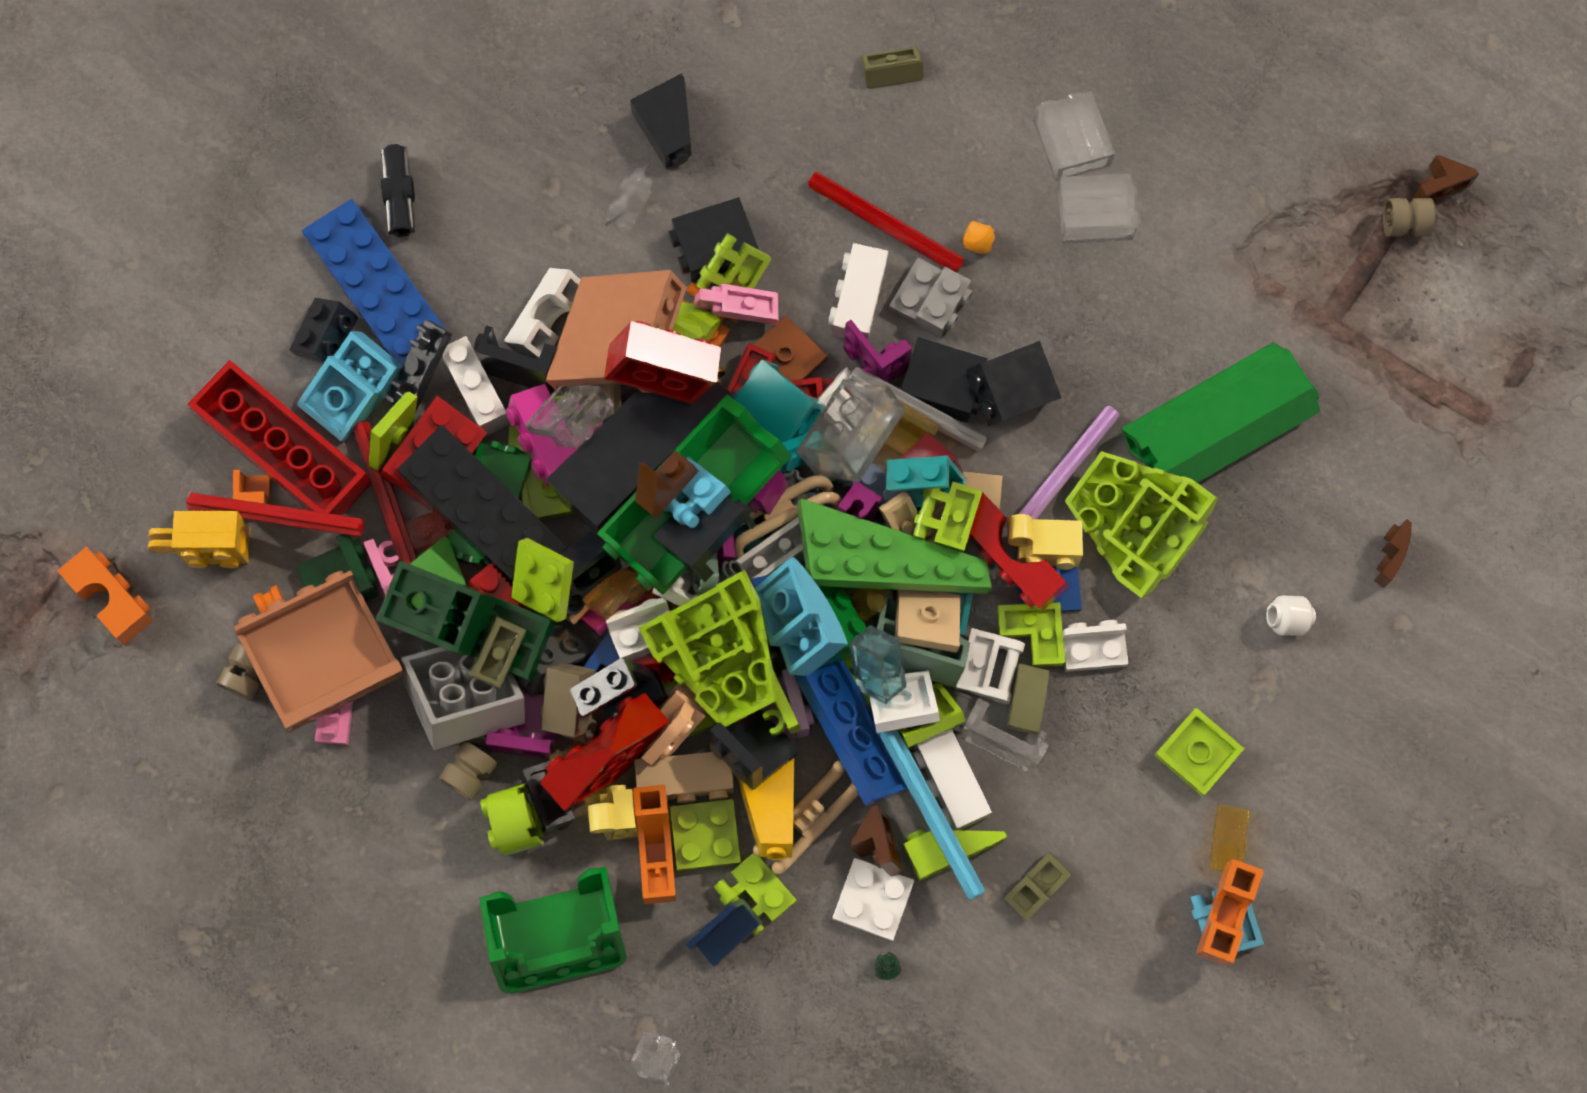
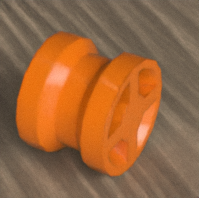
[253,585,284,613]

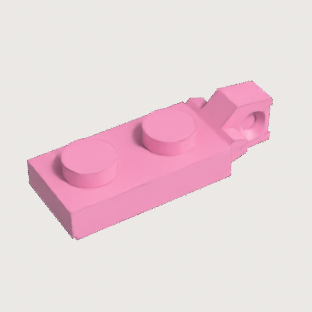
[695,284,779,325]

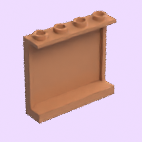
[545,270,687,397]
[234,570,403,734]

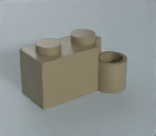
[541,663,597,743]

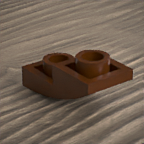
[1374,519,1412,588]

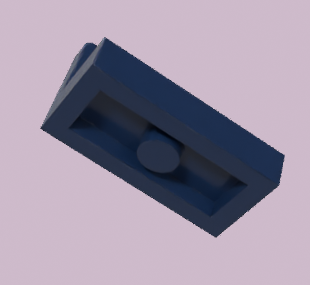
[686,898,763,967]

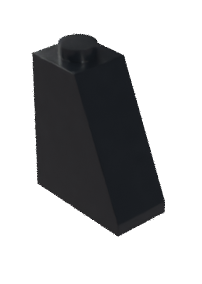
[630,73,692,169]

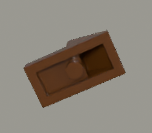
[1413,155,1479,201]
[635,451,699,518]
[850,805,903,877]

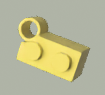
[1008,514,1083,570]
[588,785,638,841]

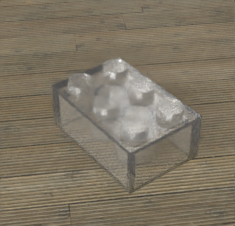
[796,379,906,482]

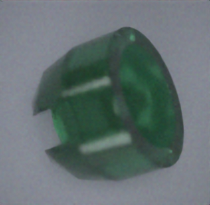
[874,951,902,980]

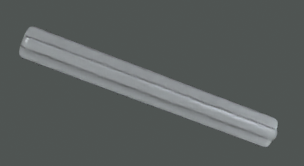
[849,367,987,451]

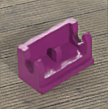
[837,481,883,522]

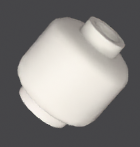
[1266,595,1316,636]

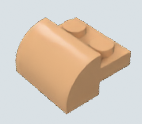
[641,683,706,766]

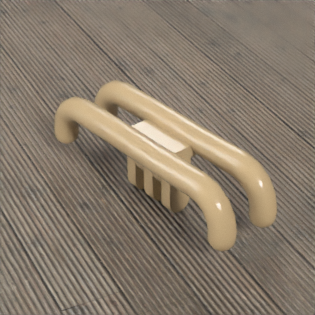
[733,475,842,560]
[753,760,859,874]

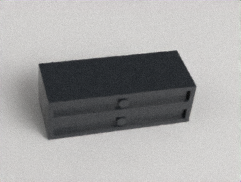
[546,381,735,535]

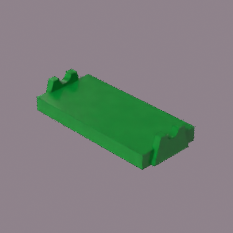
[448,441,533,568]

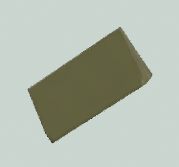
[860,46,924,89]
[469,616,526,689]

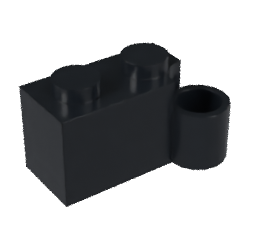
[560,531,622,615]

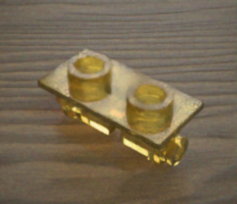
[849,588,892,621]

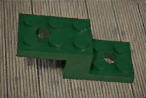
[376,560,556,680]

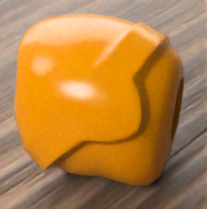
[963,221,995,254]

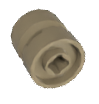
[1383,198,1435,237]
[215,643,261,701]
[438,741,498,801]

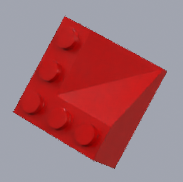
[540,693,670,811]

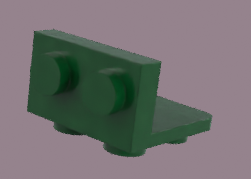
[297,534,378,602]

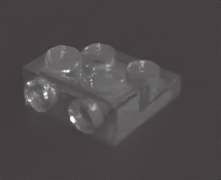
[525,385,614,449]

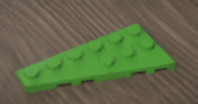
[797,498,992,594]

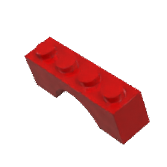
[968,492,1070,611]

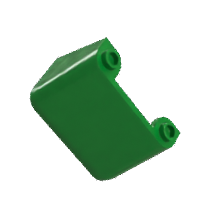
[479,866,627,994]

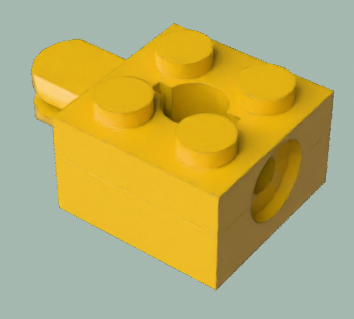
[148,511,251,568]

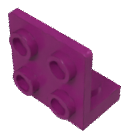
[843,319,912,383]
[485,691,557,760]

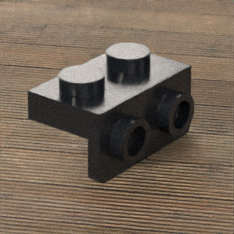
[289,298,358,364]

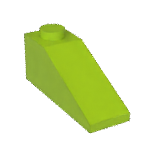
[902,829,1007,882]

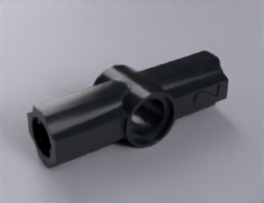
[381,144,415,237]

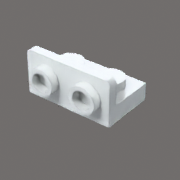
[606,597,669,660]
[1063,620,1129,672]

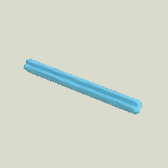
[879,729,985,900]

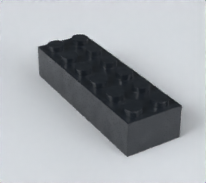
[395,424,568,587]

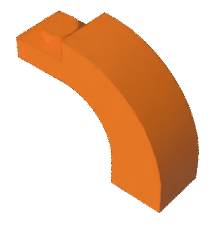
[633,785,676,904]

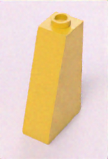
[736,739,794,860]

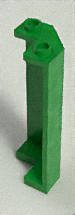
[1121,342,1320,483]
[597,395,792,595]

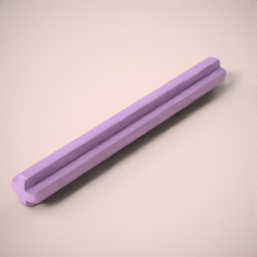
[1019,406,1119,519]

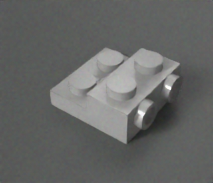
[888,258,973,338]

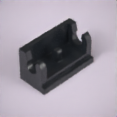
[520,760,575,835]

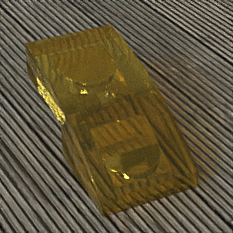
[582,567,647,620]
[1209,803,1251,871]

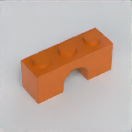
[57,546,154,645]
[1195,859,1264,967]

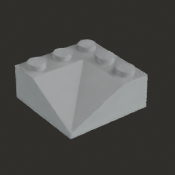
[401,647,525,750]

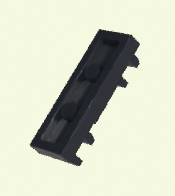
[385,319,452,412]

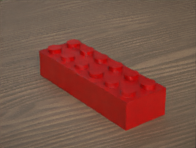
[187,360,372,515]

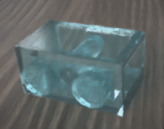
[849,625,907,705]

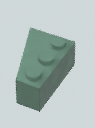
[865,591,970,688]

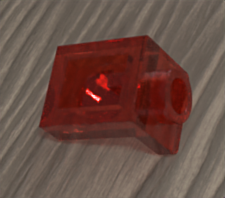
[404,509,453,553]

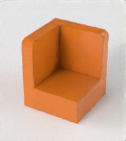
[233,469,271,504]

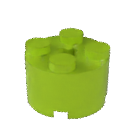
[480,783,544,856]

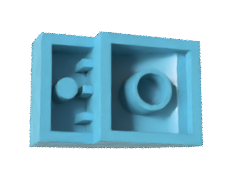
[296,331,403,442]
[754,557,848,676]

